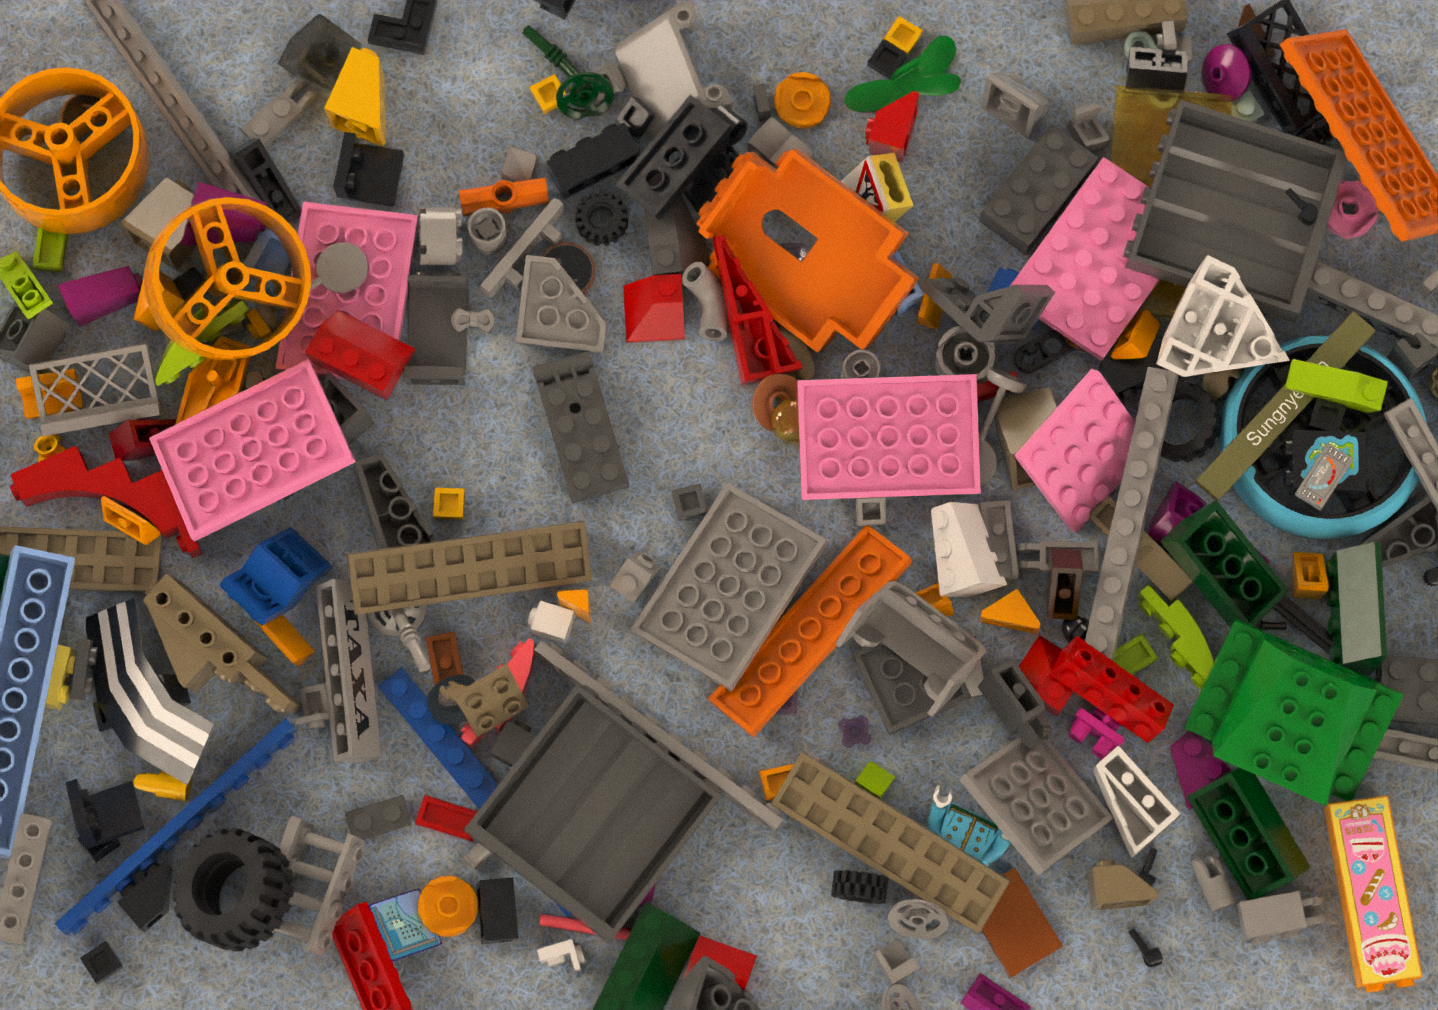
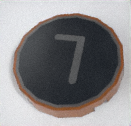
[541,243,595,294]

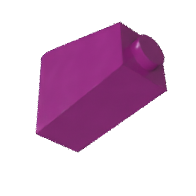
[181,182,267,246]
[58,266,142,327]

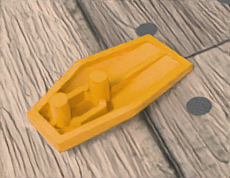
[175,336,251,425]

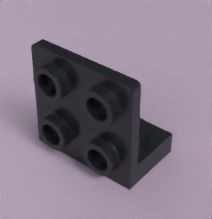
[333,132,405,206]
[672,145,739,213]
[65,779,144,849]

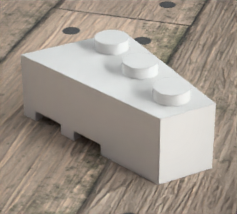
[931,502,1007,598]
[1093,746,1180,859]

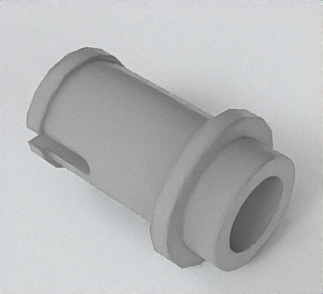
[463,843,492,871]

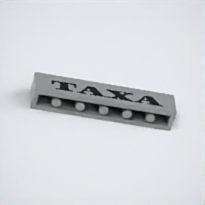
[1305,260,1438,358]
[316,579,381,763]

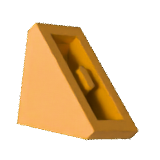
[133,271,185,331]
[1291,552,1329,599]
[979,589,1041,634]

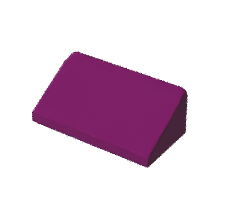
[960,973,1031,1010]

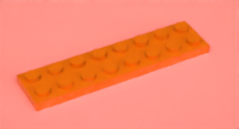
[708,525,913,738]

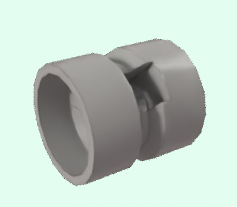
[468,208,508,255]
[841,350,881,379]

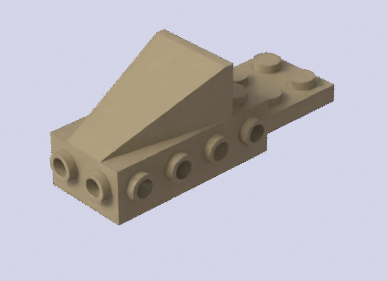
[142,574,302,715]

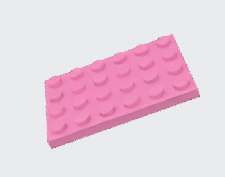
[1010,157,1160,361]
[275,202,419,380]
[149,359,356,542]
[797,374,981,500]

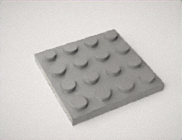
[959,731,1114,875]

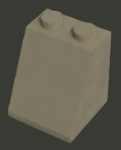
[121,177,196,272]
[994,388,1057,490]

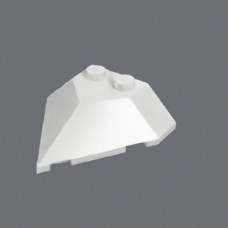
[1156,255,1290,377]

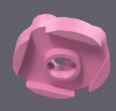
[1326,180,1378,239]

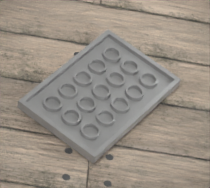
[630,482,828,692]

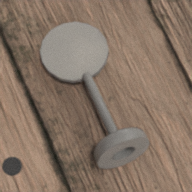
[253,242,368,333]
[979,367,1027,487]

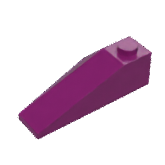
[1148,481,1269,564]

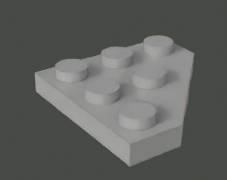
[516,255,607,353]

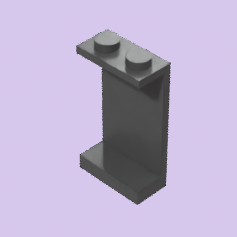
[404,272,468,385]

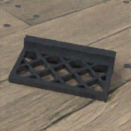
[1227,0,1319,133]

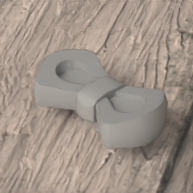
[451,307,495,333]

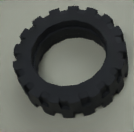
[1160,381,1222,462]

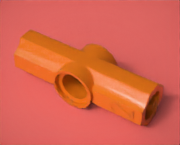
[459,177,549,217]

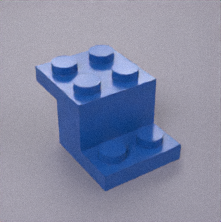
[219,527,333,626]

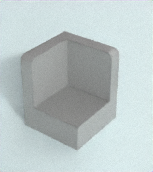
[873,940,919,985]

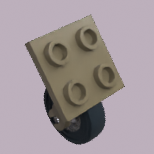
[427,664,529,737]

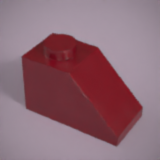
[108,419,176,461]

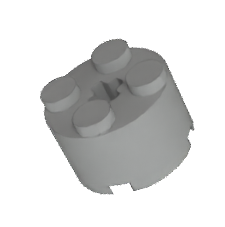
[418,207,462,265]
[934,326,995,384]

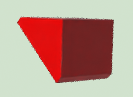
[683,936,757,991]

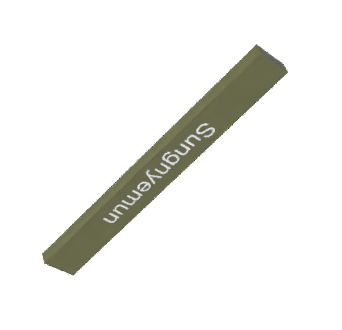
[1195,311,1376,501]

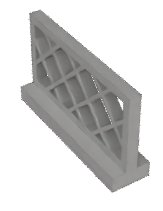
[29,343,162,436]

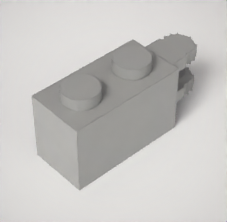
[1235,891,1328,945]

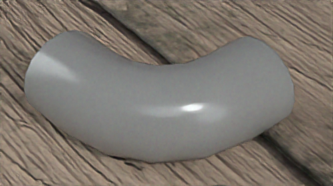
[682,262,729,341]

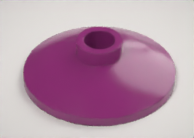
[1201,44,1251,102]

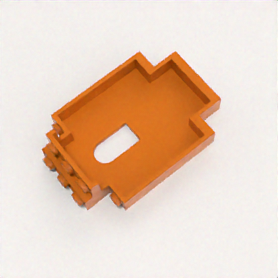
[696,149,920,353]

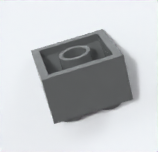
[0,301,69,374]

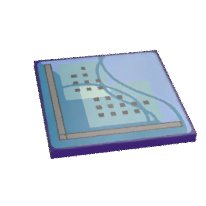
[368,888,442,962]

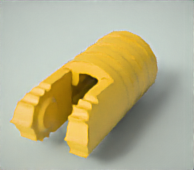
[133,770,192,802]

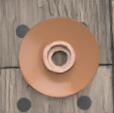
[752,374,799,433]

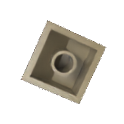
[1087,860,1159,911]

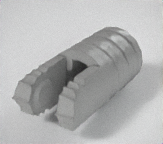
[1191,853,1237,913]

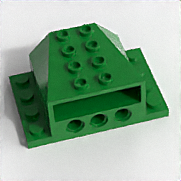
[1184,618,1404,806]

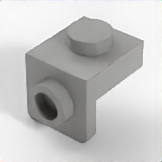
[1156,21,1193,64]
[1066,103,1110,152]
[610,552,661,603]
[295,683,330,729]

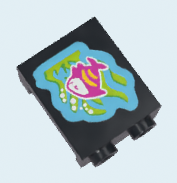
[1283,430,1366,498]

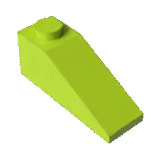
[1285,359,1388,413]

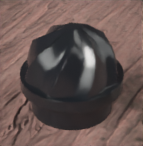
[1061,616,1089,643]

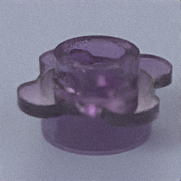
[839,715,871,748]

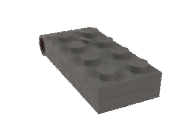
[532,351,629,504]

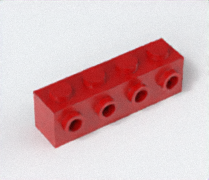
[1051,636,1174,743]

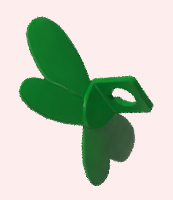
[844,36,961,112]

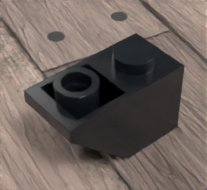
[117,862,173,932]

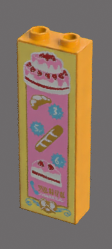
[1323,795,1422,993]

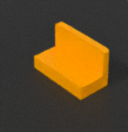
[15,369,83,419]

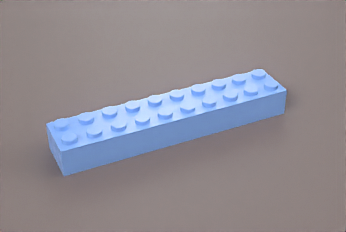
[0,545,75,859]

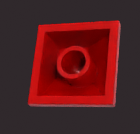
[623,274,685,343]
[1019,635,1074,717]

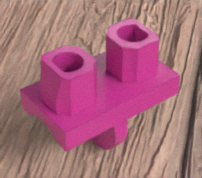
[1068,707,1125,760]

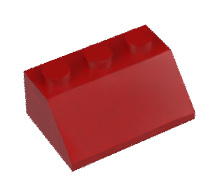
[865,91,919,163]
[305,310,415,400]

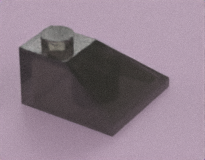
[277,14,362,92]

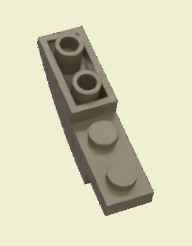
[1089,495,1193,602]

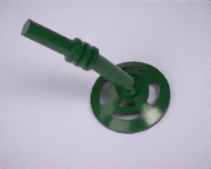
[522,25,614,120]

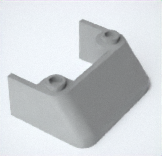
[835,581,985,717]

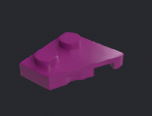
[1169,730,1231,811]

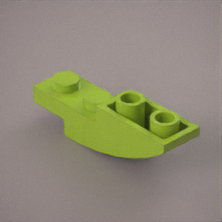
[0,250,53,320]
[154,298,249,386]
[1137,585,1214,690]

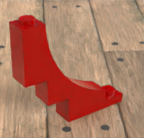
[9,446,203,559]

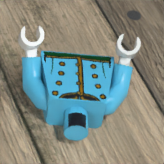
[928,785,1011,865]

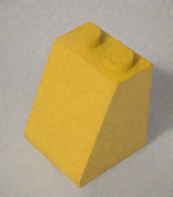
[324,47,386,147]

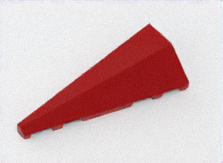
[712,235,802,385]

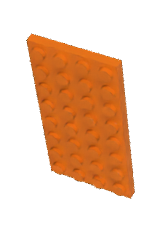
[1280,29,1438,242]

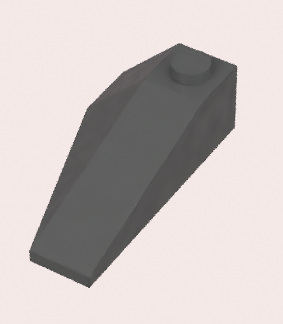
[644,173,710,279]
[1356,488,1438,568]
[669,956,760,1010]

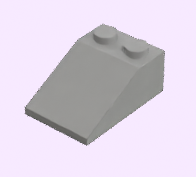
[981,72,1050,139]

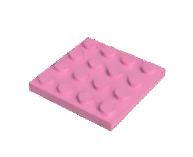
[1014,369,1135,533]

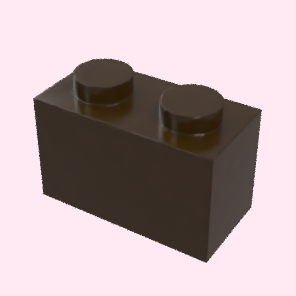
[1046,548,1083,620]

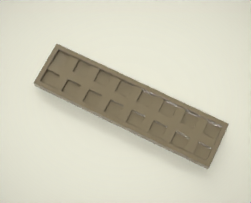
[347,521,592,615]
[0,526,163,593]
[771,751,1011,934]

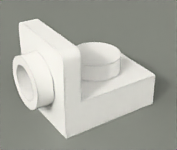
[537,939,585,972]

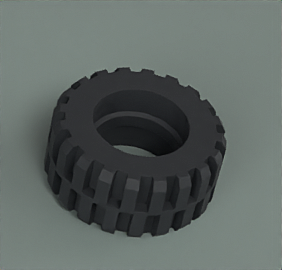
[173,828,294,952]

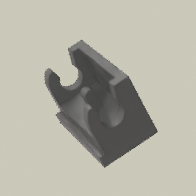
[1386,333,1438,381]

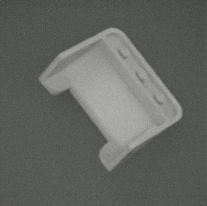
[616,0,733,140]

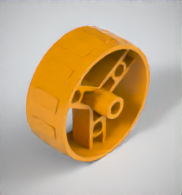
[0,67,150,234]
[144,197,311,360]

